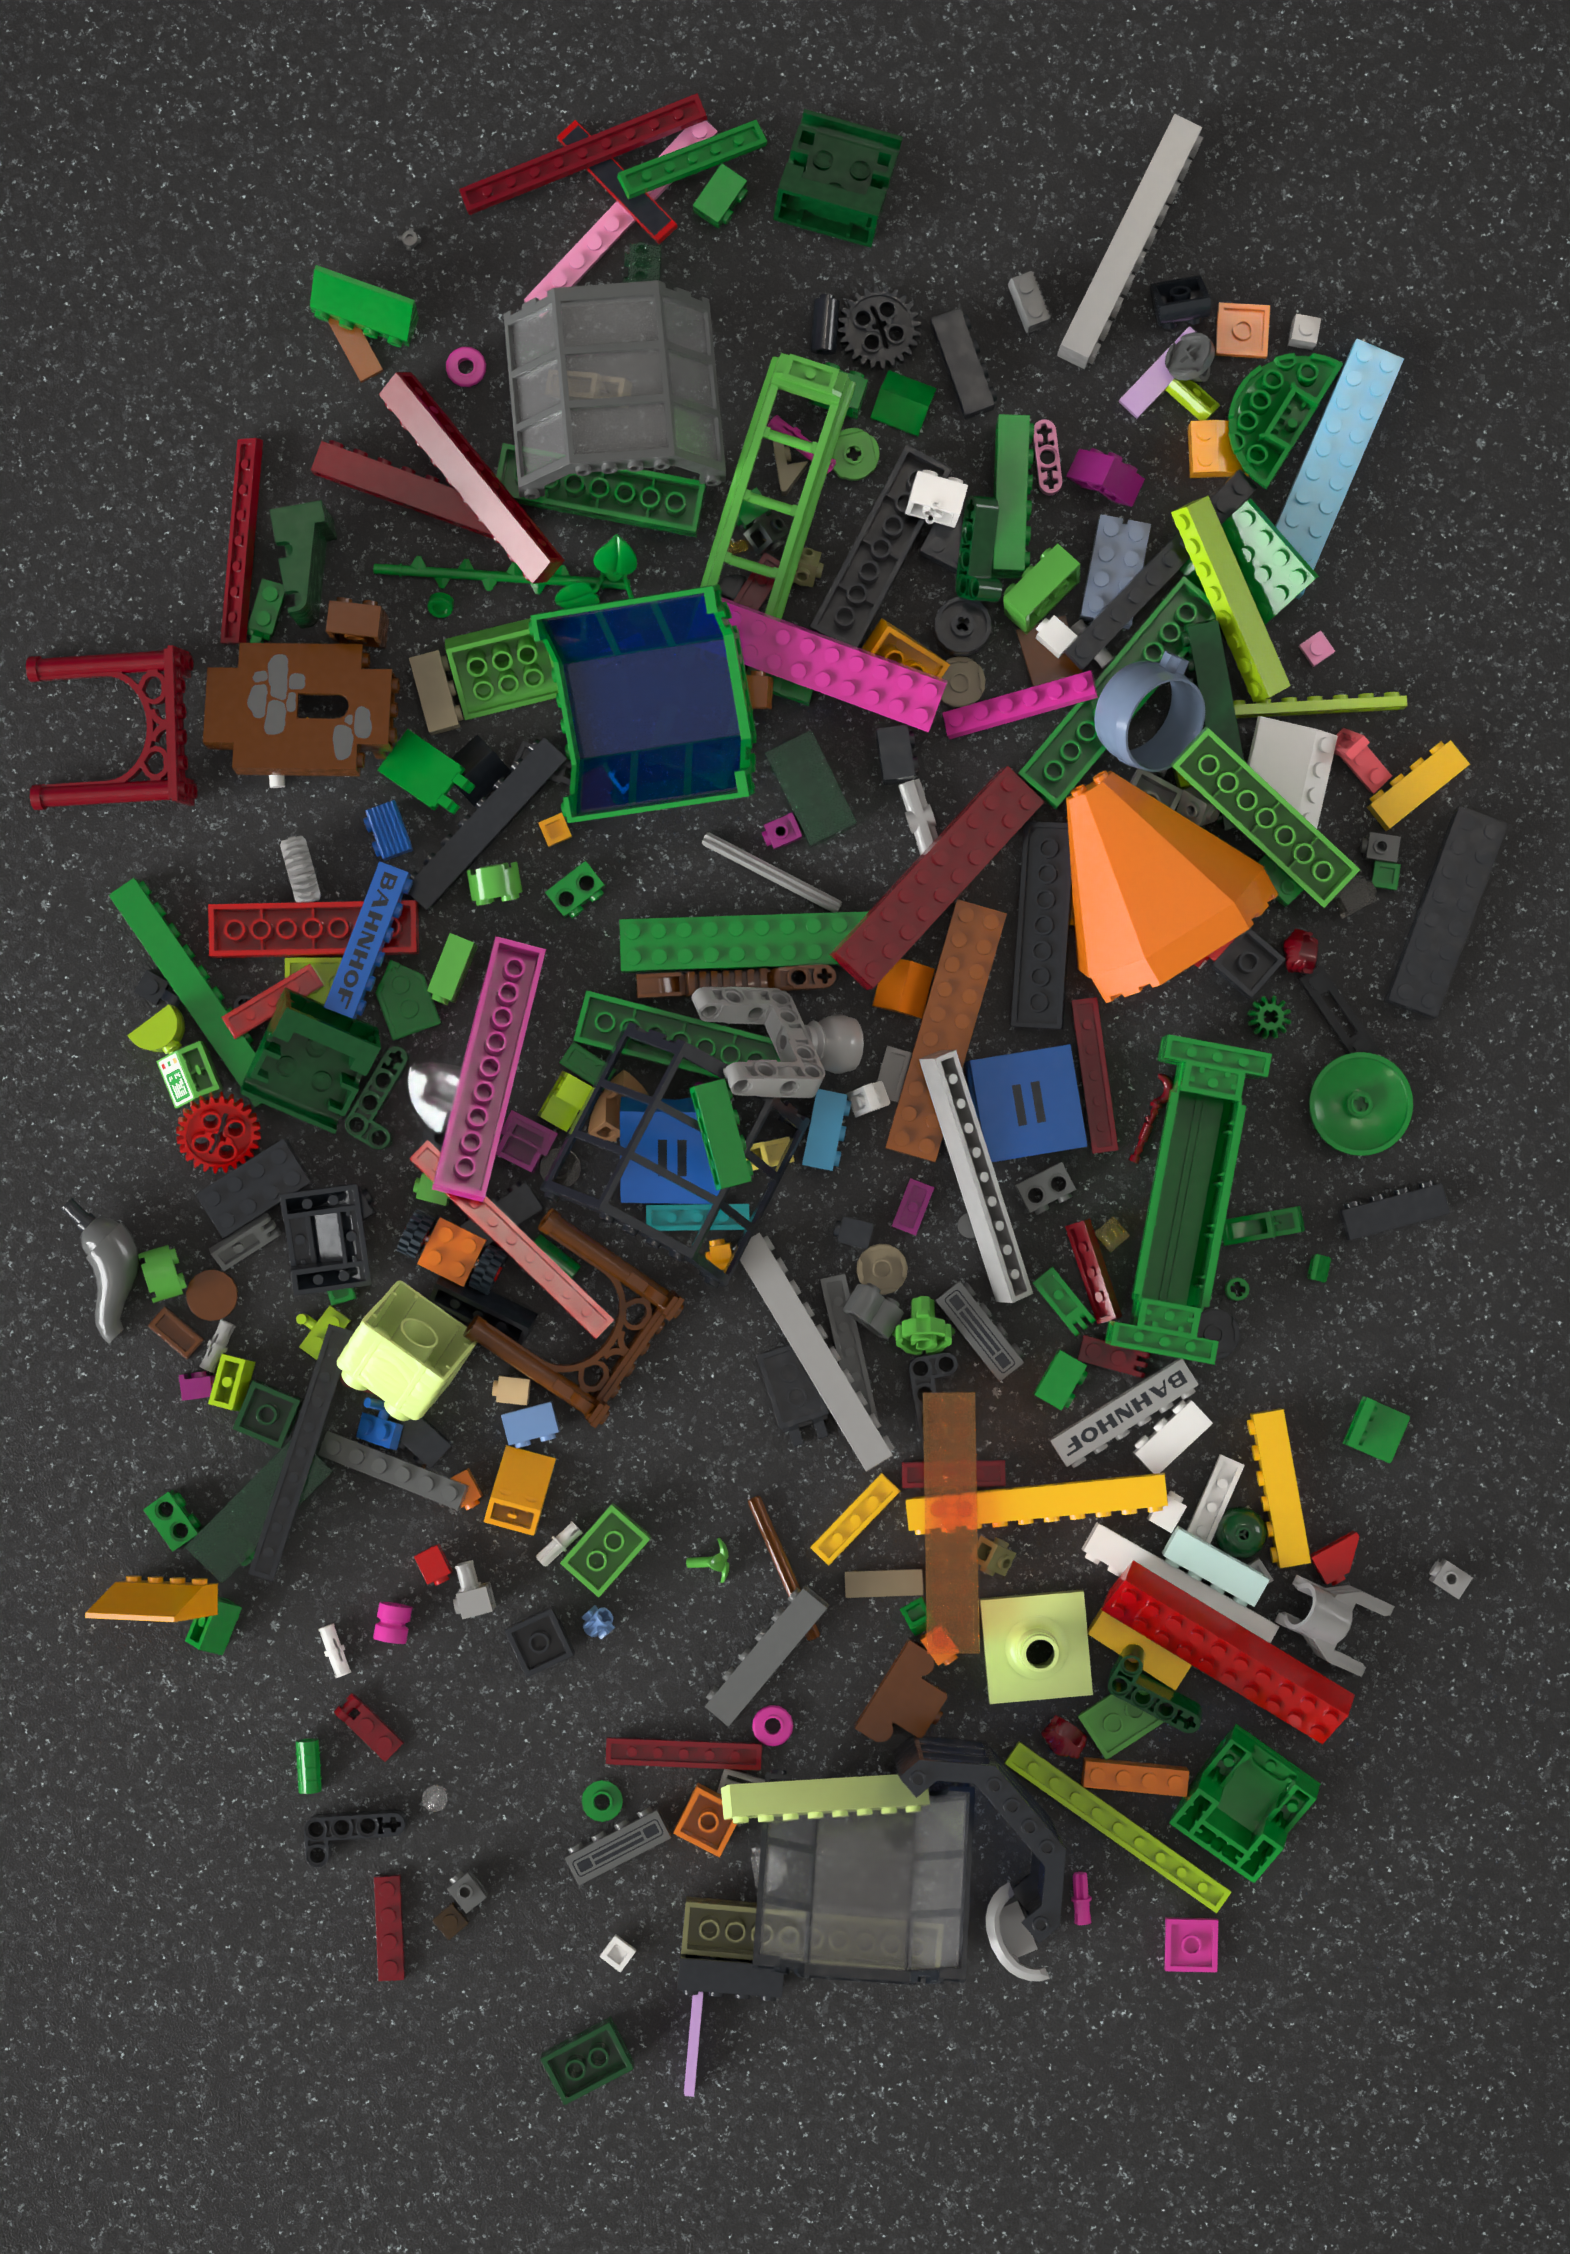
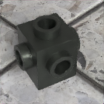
[744,512,790,555]

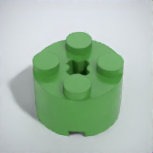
[466,861,523,906]
[138,1245,187,1303]

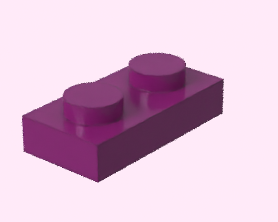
[892,1178,934,1236]

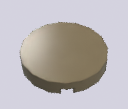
[941,656,986,708]
[856,1244,908,1295]

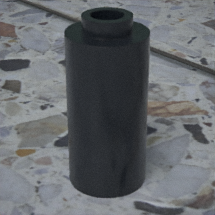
[811,294,840,355]

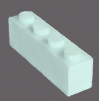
[1162,1526,1270,1607]

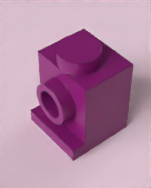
[761,813,802,850]
[179,1371,216,1401]

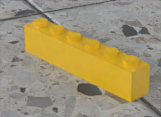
[1247,1408,1311,1568]

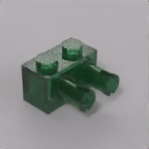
[623,242,662,283]

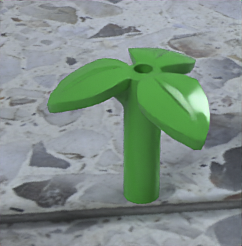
[686,1538,730,1583]

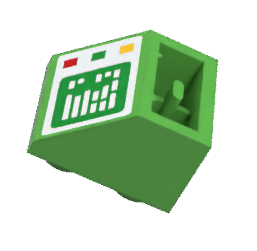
[156,1041,224,1109]

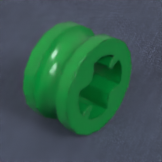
[1225,1278,1249,1301]

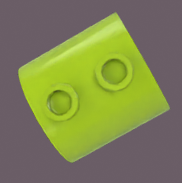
[127,1004,185,1054]

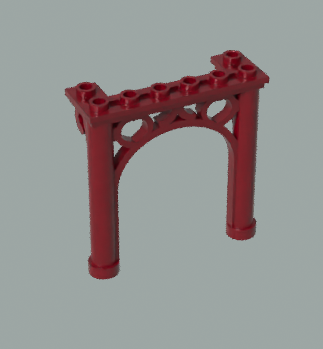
[26,645,198,810]

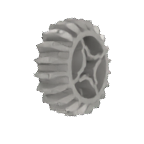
[280,836,321,903]

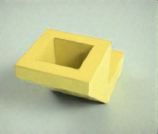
[746,1137,795,1170]

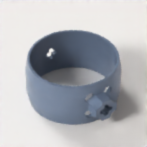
[1094,651,1205,772]

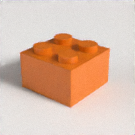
[673,1783,737,1858]

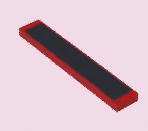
[557,120,678,244]

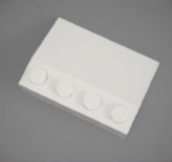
[1247,716,1338,829]

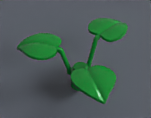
[555,534,674,628]

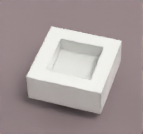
[600,1934,636,1972]

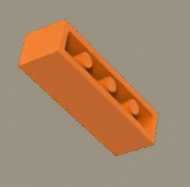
[1081,1757,1189,1797]

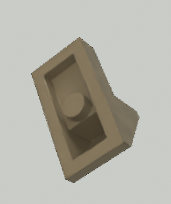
[773,441,808,496]

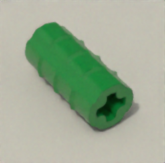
[534,1234,581,1279]
[295,1738,322,1794]

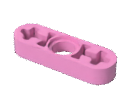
[1033,419,1062,496]

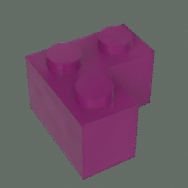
[1066,448,1145,507]

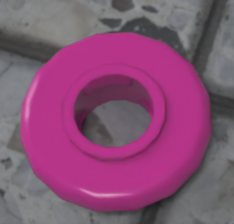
[446,347,486,387]
[752,1705,793,1746]

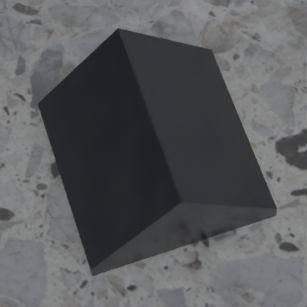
[451,735,512,807]

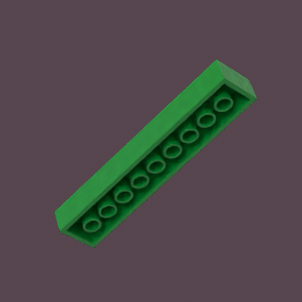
[1017,576,1216,810]
[619,911,869,973]

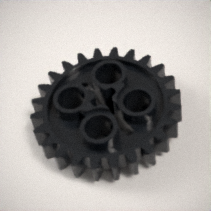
[838,285,921,371]

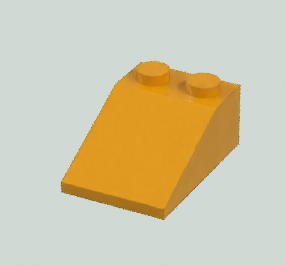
[1188,420,1249,478]
[861,618,950,678]

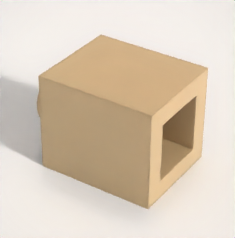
[492,1375,531,1405]

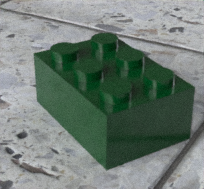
[540,2016,635,2106]

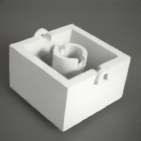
[905,470,968,528]

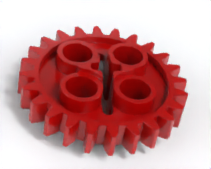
[176,1092,261,1174]

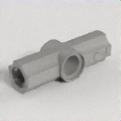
[898,779,938,855]

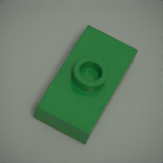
[559,1041,616,1091]

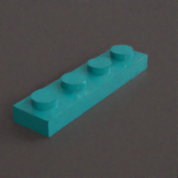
[646,1204,750,1231]

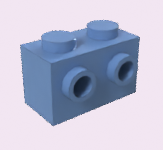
[501,1401,560,1448]

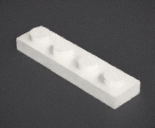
[1186,1454,1245,1544]

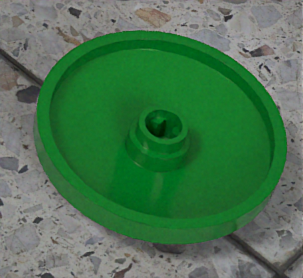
[1308,1052,1413,1156]

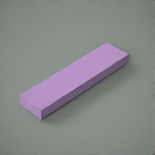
[1119,326,1196,419]
[684,1991,703,2097]

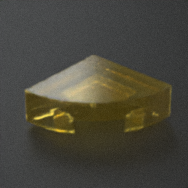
[728,539,749,555]

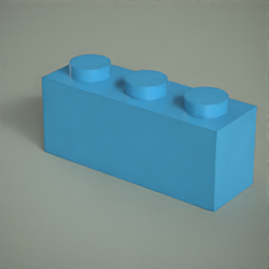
[802,1089,851,1171]

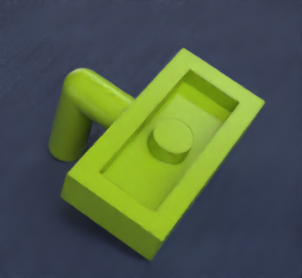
[296,1305,351,1360]

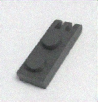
[209,1213,282,1271]

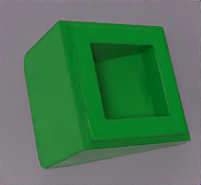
[1307,1254,1331,1282]
[900,1597,937,1636]

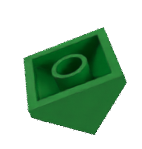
[870,370,937,437]

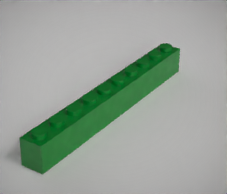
[108,878,264,1108]

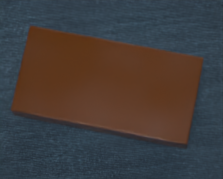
[148,1306,205,1359]

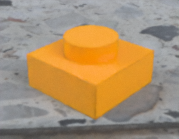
[538,813,572,847]

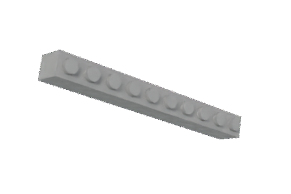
[919,1050,1033,1303]
[733,1232,895,1472]

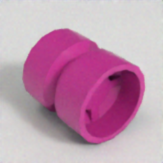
[373,1602,412,1644]

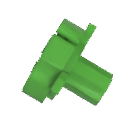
[892,1296,955,1355]

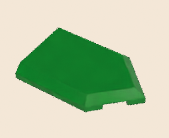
[375,960,441,1041]

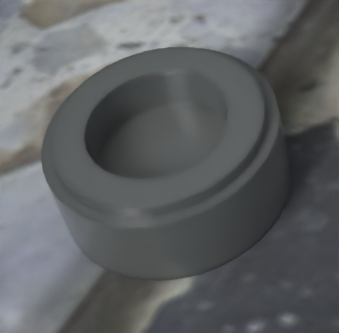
[957,1213,975,1238]

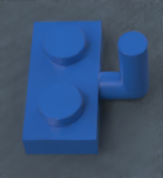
[356,1397,403,1450]

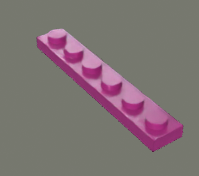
[943,671,1098,739]

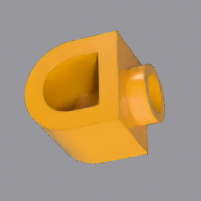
[705,1238,733,1270]

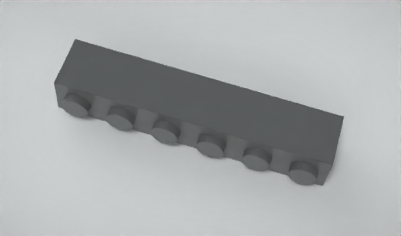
[705,1585,829,1727]

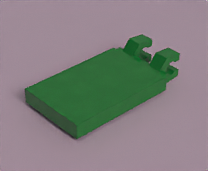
[378,729,475,815]

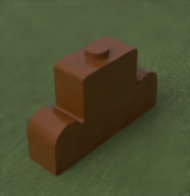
[854,1638,947,1742]

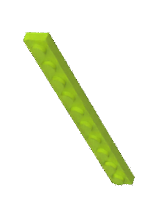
[1004,1741,1231,1913]

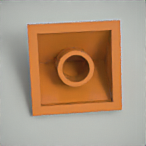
[872,959,935,1019]

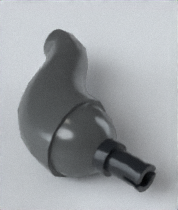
[61,1198,140,1344]

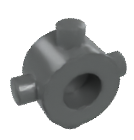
[399,228,421,251]

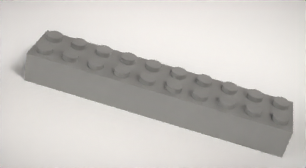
[1057,114,1203,369]

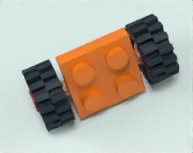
[397,1209,508,1295]

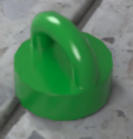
[427,592,454,618]

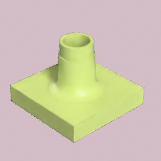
[980,1590,1093,1704]

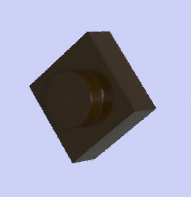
[432,1902,469,1940]

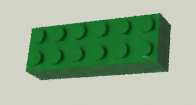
[991,414,1034,579]

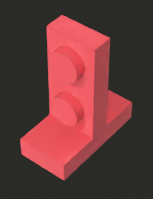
[1334,728,1392,794]

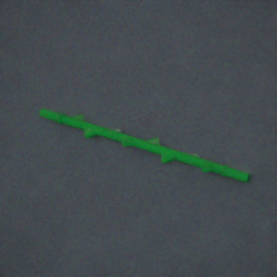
[373,556,630,594]

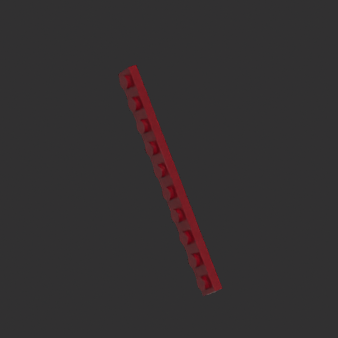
[459,93,708,215]

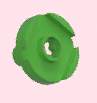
[832,428,879,481]

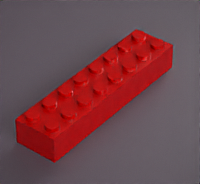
[208,900,419,958]

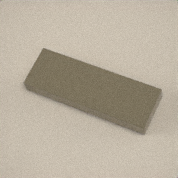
[845,1569,923,1598]

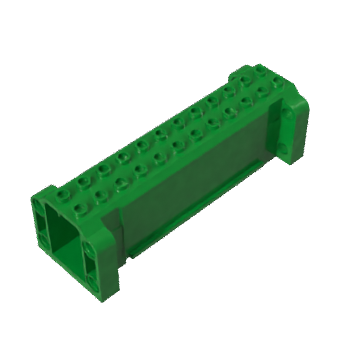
[1105,1034,1272,1365]

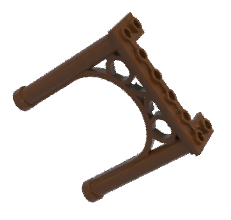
[463,1208,684,1428]

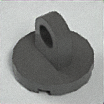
[1165,332,1215,382]

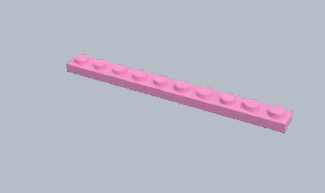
[524,121,718,319]

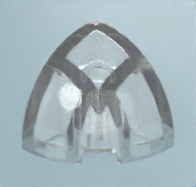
[408,1062,462,1134]

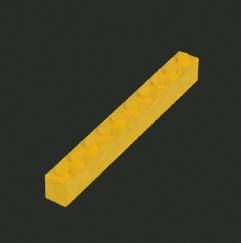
[906,1473,1168,1535]

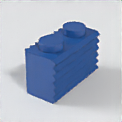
[363,800,414,861]

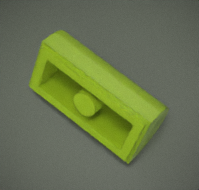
[1165,378,1220,421]

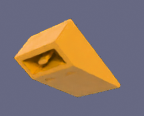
[484,1445,556,1536]

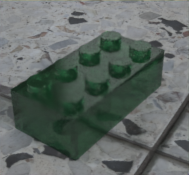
[765,730,857,848]

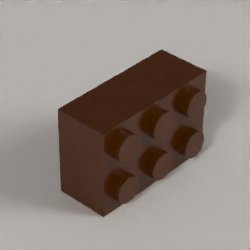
[326,597,389,649]

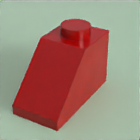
[1310,1531,1359,1586]

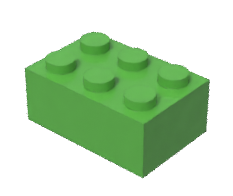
[1003,544,1080,635]
[560,1503,652,1597]

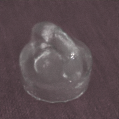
[422,1785,448,1812]

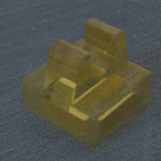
[1095,1216,1130,1253]

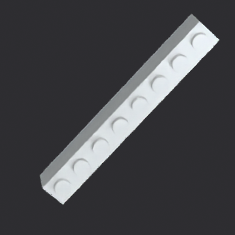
[1082,1522,1279,1643]

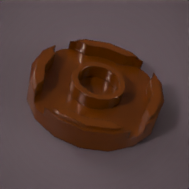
[186,1270,238,1321]

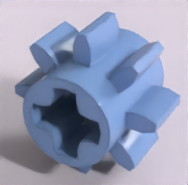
[582,1605,615,1639]

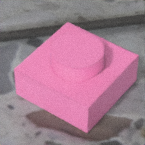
[1298,630,1335,667]

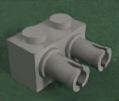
[453,1560,496,1619]

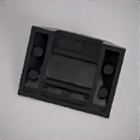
[279,1183,372,1296]

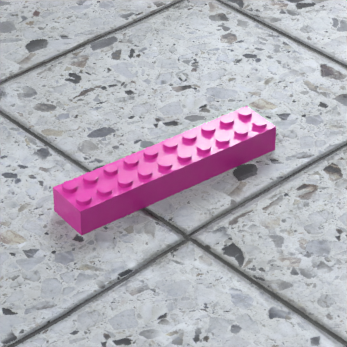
[687,594,948,732]
[432,936,546,1202]

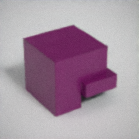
[496,1110,558,1173]

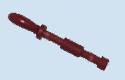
[1129,1073,1174,1164]

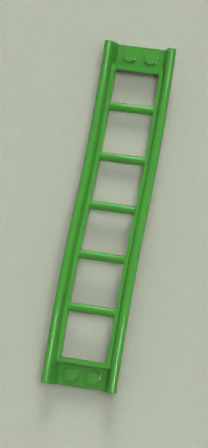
[644,353,856,791]

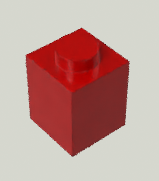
[414,1543,453,1586]

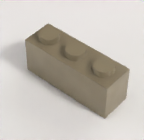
[409,650,464,736]

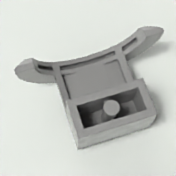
[985,1882,1050,1981]

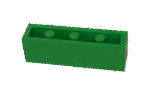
[689,1078,753,1191]

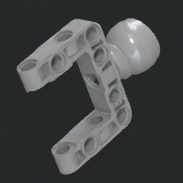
[692,987,864,1098]

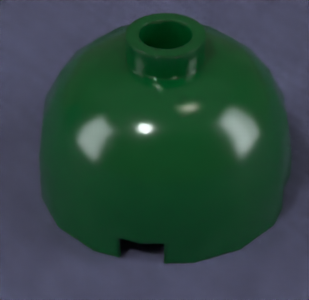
[1215,1506,1267,1559]

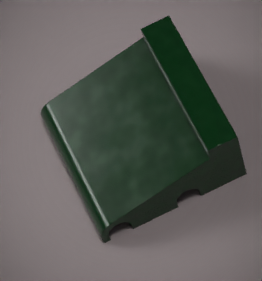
[773,109,903,248]
[270,500,337,629]
[241,987,381,1134]

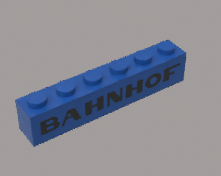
[324,861,413,1020]

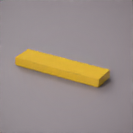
[810,1473,900,1565]

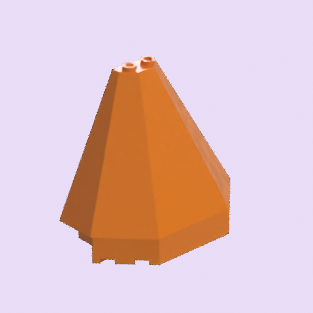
[1066,770,1279,1003]

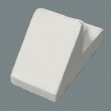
[847,1081,890,1118]

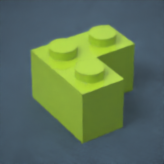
[537,1070,592,1132]

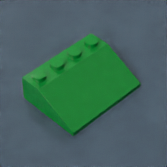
[310,265,419,348]

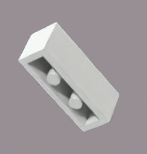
[1133,1400,1213,1474]

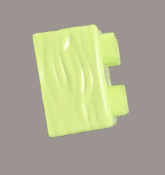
[337,1281,477,1421]

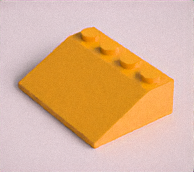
[85,1575,218,1622]

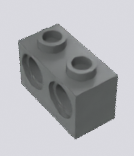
[1015,1162,1076,1215]

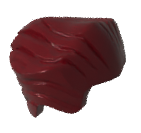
[1283,928,1318,974]
[1041,1715,1087,1759]

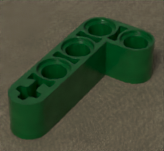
[955,496,1002,602]
[345,1046,410,1150]
[1108,1644,1202,1733]

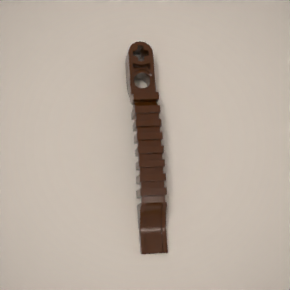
[636,964,836,998]

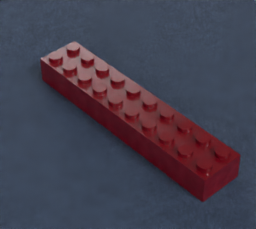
[829,766,1044,990]

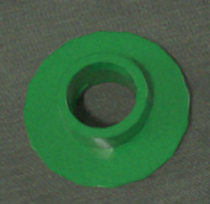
[582,1780,623,1822]

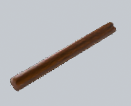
[748,1496,820,1641]

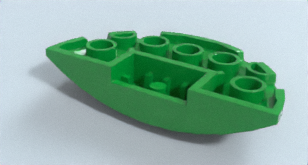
[1228,353,1343,489]

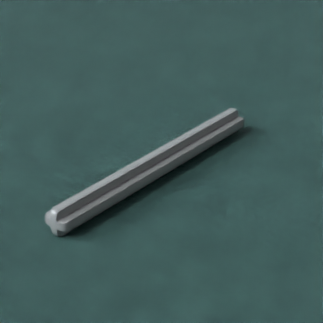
[702,832,842,913]

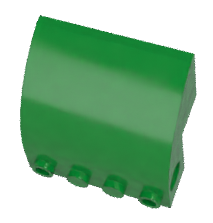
[1169,1724,1321,1883]

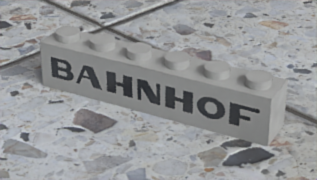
[1049,1358,1199,1468]

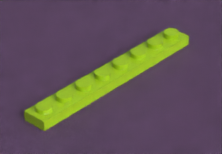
[1233,692,1407,719]

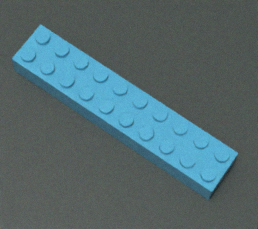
[1275,339,1404,599]

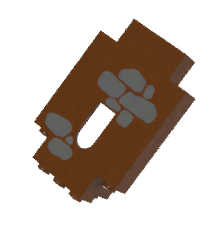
[203,643,400,776]

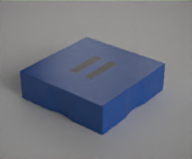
[964,1044,1087,1162]
[620,1097,720,1204]

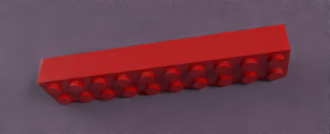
[1101,1560,1355,1744]

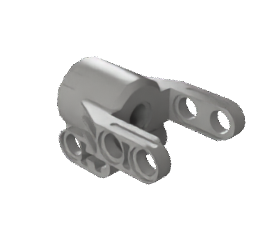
[1274,1575,1395,1677]

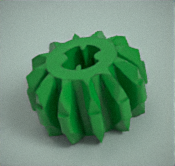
[1247,996,1291,1039]

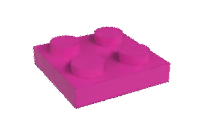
[1164,1917,1218,1972]

